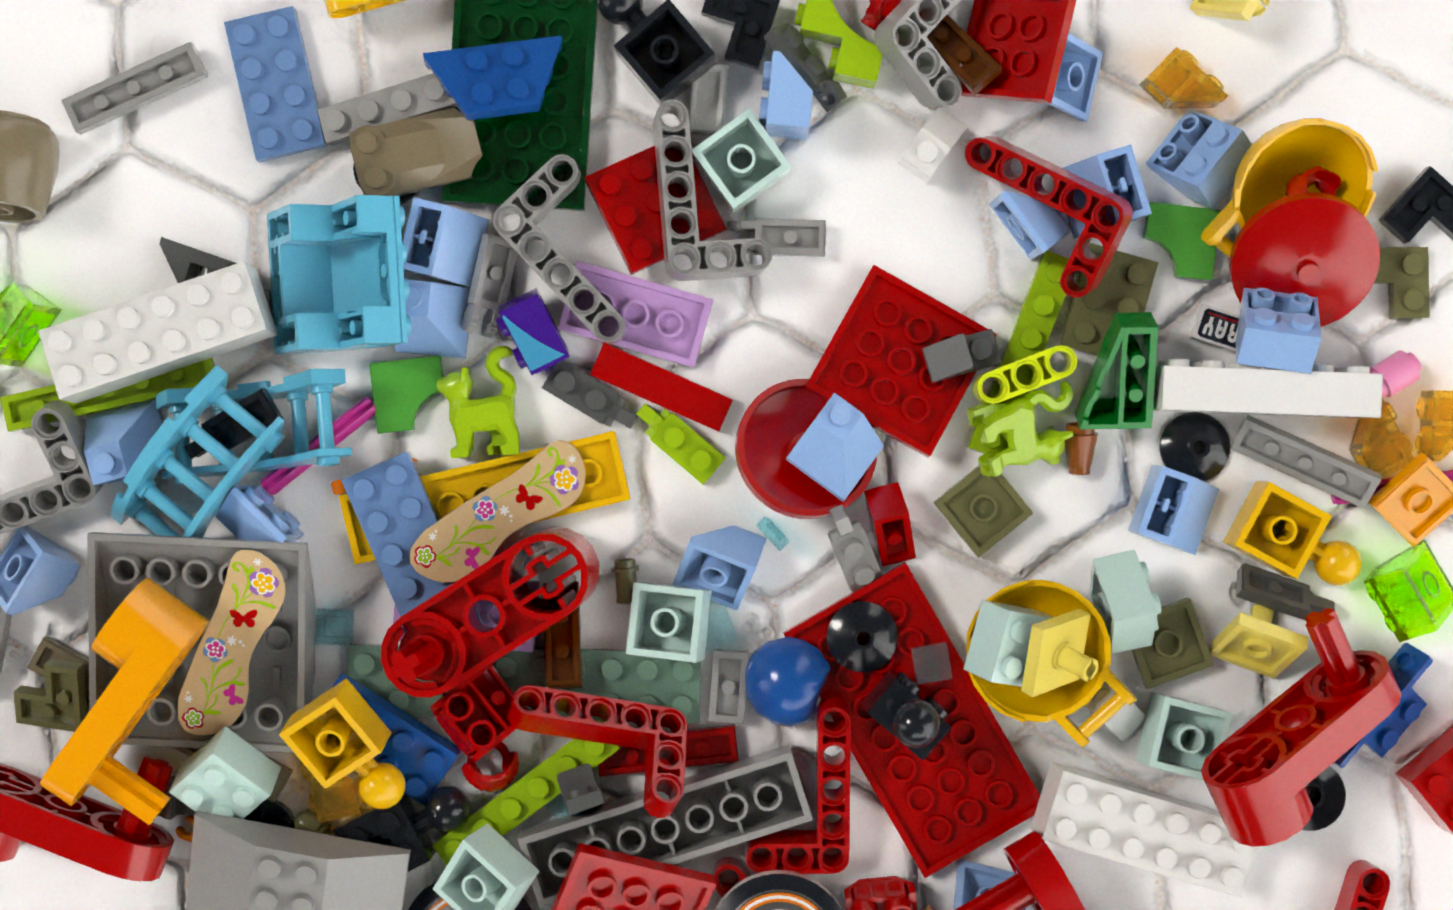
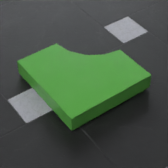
[1143,202,1220,281]
[369,356,444,434]

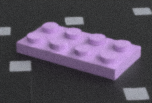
[558,261,713,368]

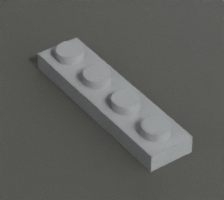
[61,42,209,135]
[317,73,457,146]
[1230,414,1382,509]

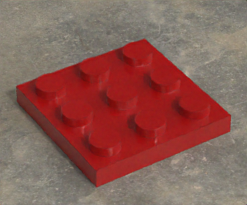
[960,0,1077,104]
[584,145,727,275]

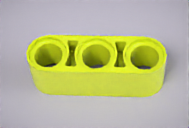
[972,345,1077,404]

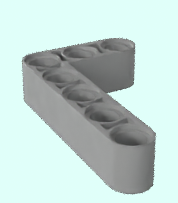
[874,0,962,108]
[653,99,773,281]
[493,154,627,344]
[0,400,103,535]

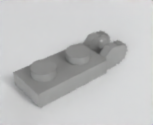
[727,218,826,257]
[462,234,518,338]

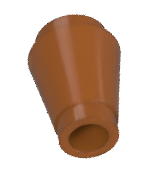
[1065,422,1098,475]

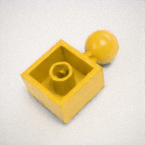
[1223,481,1362,586]
[279,678,406,809]

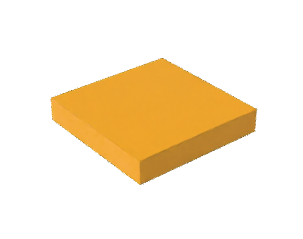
[1368,452,1453,548]

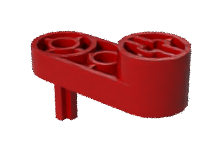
[381,527,600,698]
[1201,608,1401,847]
[0,756,175,881]
[955,830,1085,910]

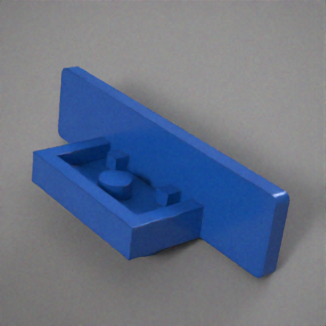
[1334,643,1433,768]

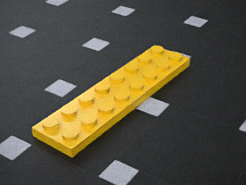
[339,431,631,565]

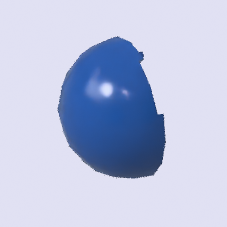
[745,636,830,727]

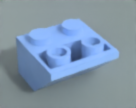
[759,51,813,140]
[1146,108,1252,210]
[1063,144,1152,239]
[403,197,489,288]
[1236,288,1322,374]
[1128,465,1220,555]
[215,485,304,543]

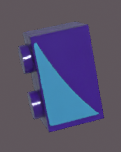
[496,288,570,376]

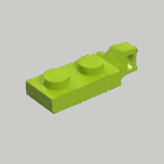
[636,403,726,485]

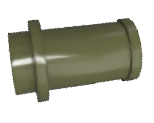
[611,558,639,604]

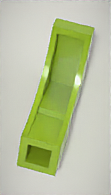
[794,0,883,89]

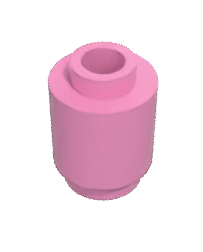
[1370,350,1422,398]

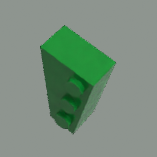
[1074,312,1158,430]

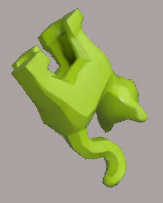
[436,346,520,458]
[967,381,1073,477]

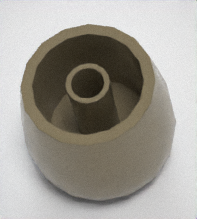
[0,110,60,223]

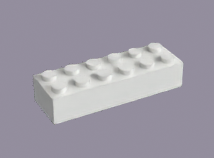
[38,261,278,403]
[1153,359,1383,419]
[1030,762,1257,898]

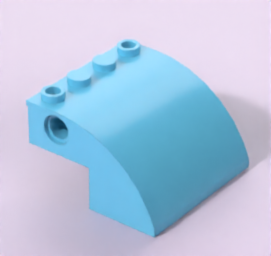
[267,195,412,355]

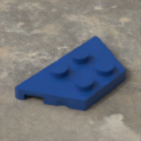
[423,36,562,121]

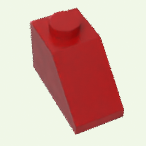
[864,482,916,567]

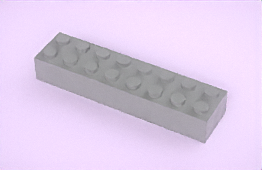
[517,744,813,908]

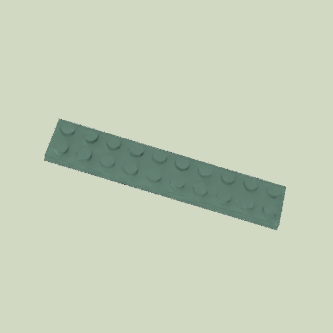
[348,644,701,723]

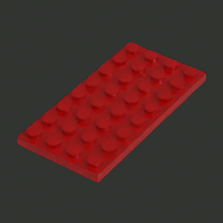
[783,562,1040,878]

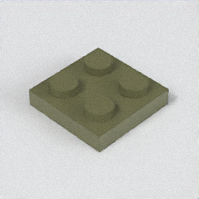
[932,465,1033,558]
[1131,597,1214,689]

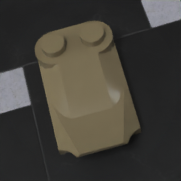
[349,108,483,196]

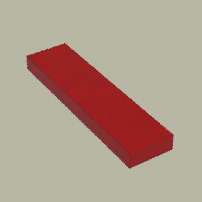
[590,343,733,432]
[598,724,739,777]

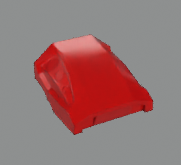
[429,663,532,763]
[844,876,917,910]

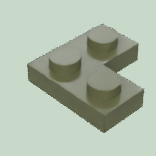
[1374,247,1430,319]
[13,659,88,732]

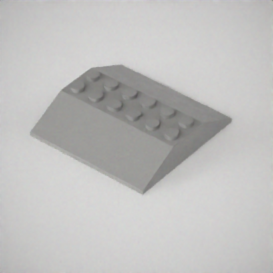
[87,532,316,753]
[186,811,411,910]

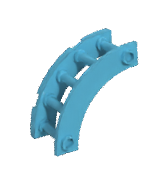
[110,365,285,537]
[156,369,352,485]

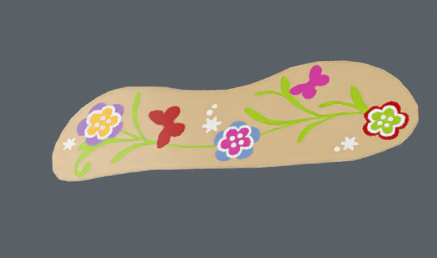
[410,440,586,582]
[178,550,286,735]

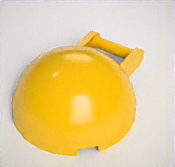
[1201,118,1378,258]
[965,580,1137,748]

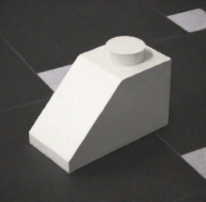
[898,107,968,184]
[1084,681,1146,743]

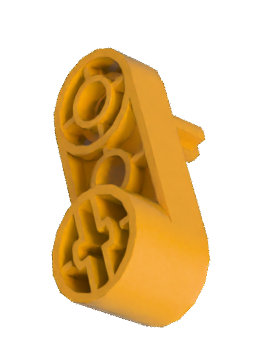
[40,577,209,825]

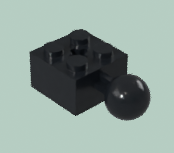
[597,0,717,105]
[862,670,952,761]
[333,786,471,872]

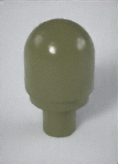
[294,809,336,836]

